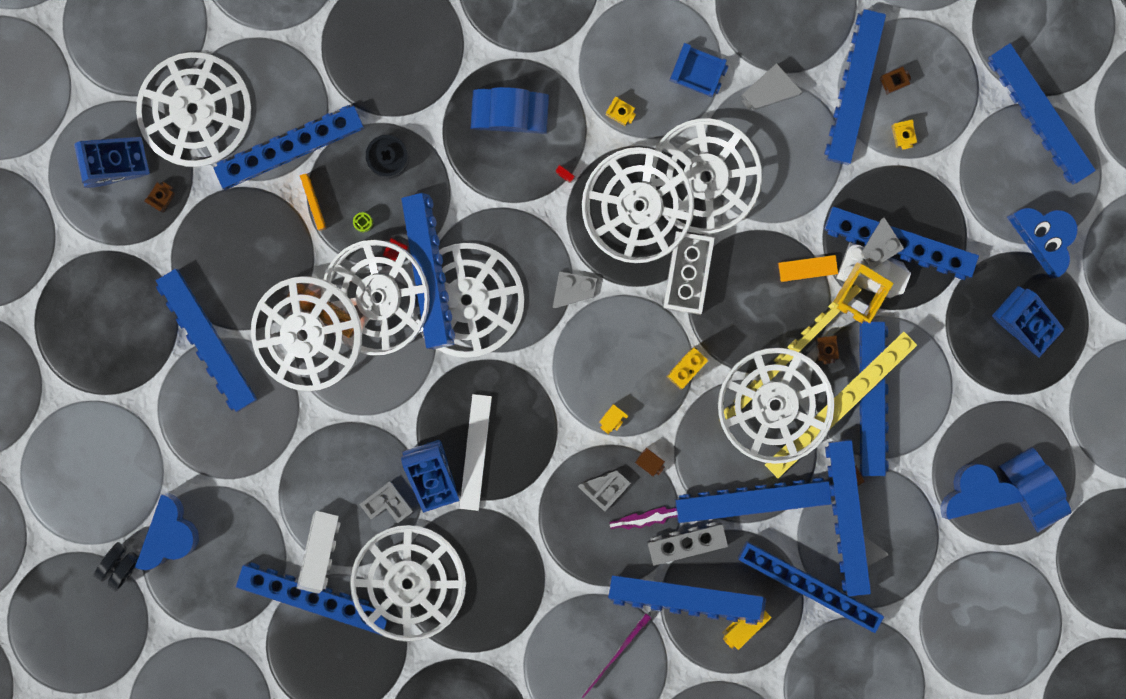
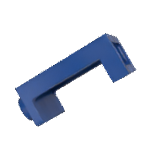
[669,43,728,97]

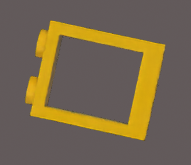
[833,262,894,324]
[666,347,708,389]
[722,611,772,650]

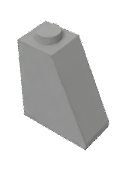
[741,63,802,110]

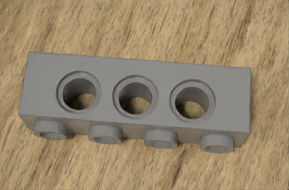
[647,521,728,566]

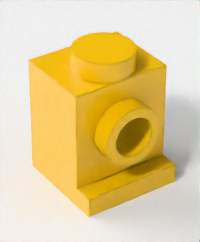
[605,96,636,126]
[892,120,917,150]
[599,404,628,434]

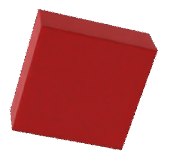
[555,165,575,183]
[383,238,408,262]

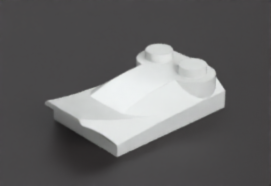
[836,242,911,298]

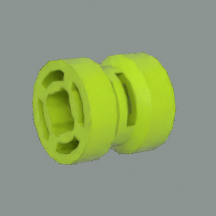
[353,212,373,233]

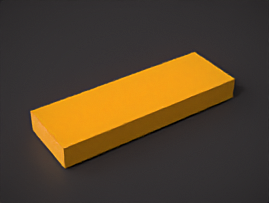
[299,173,327,231]
[778,255,838,282]

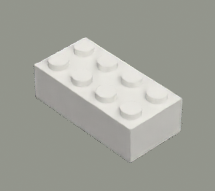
[663,231,714,315]

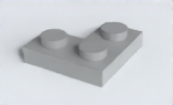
[359,481,414,523]

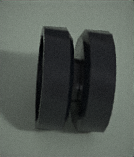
[365,135,409,179]
[93,542,139,592]

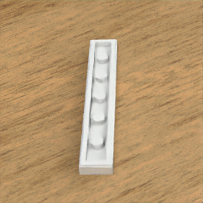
[459,394,492,511]

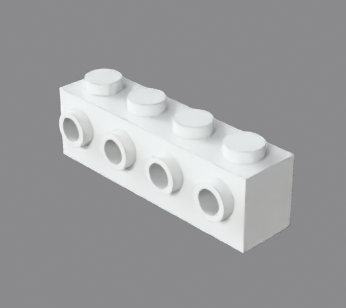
[297,511,340,594]

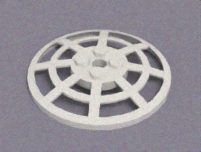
[136,52,251,167]
[650,118,762,234]
[582,147,694,263]
[321,240,430,355]
[409,243,524,358]
[251,276,362,391]
[718,348,834,464]
[350,525,466,642]

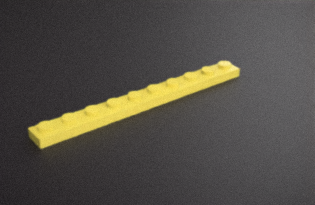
[719,285,861,421]
[765,332,918,479]

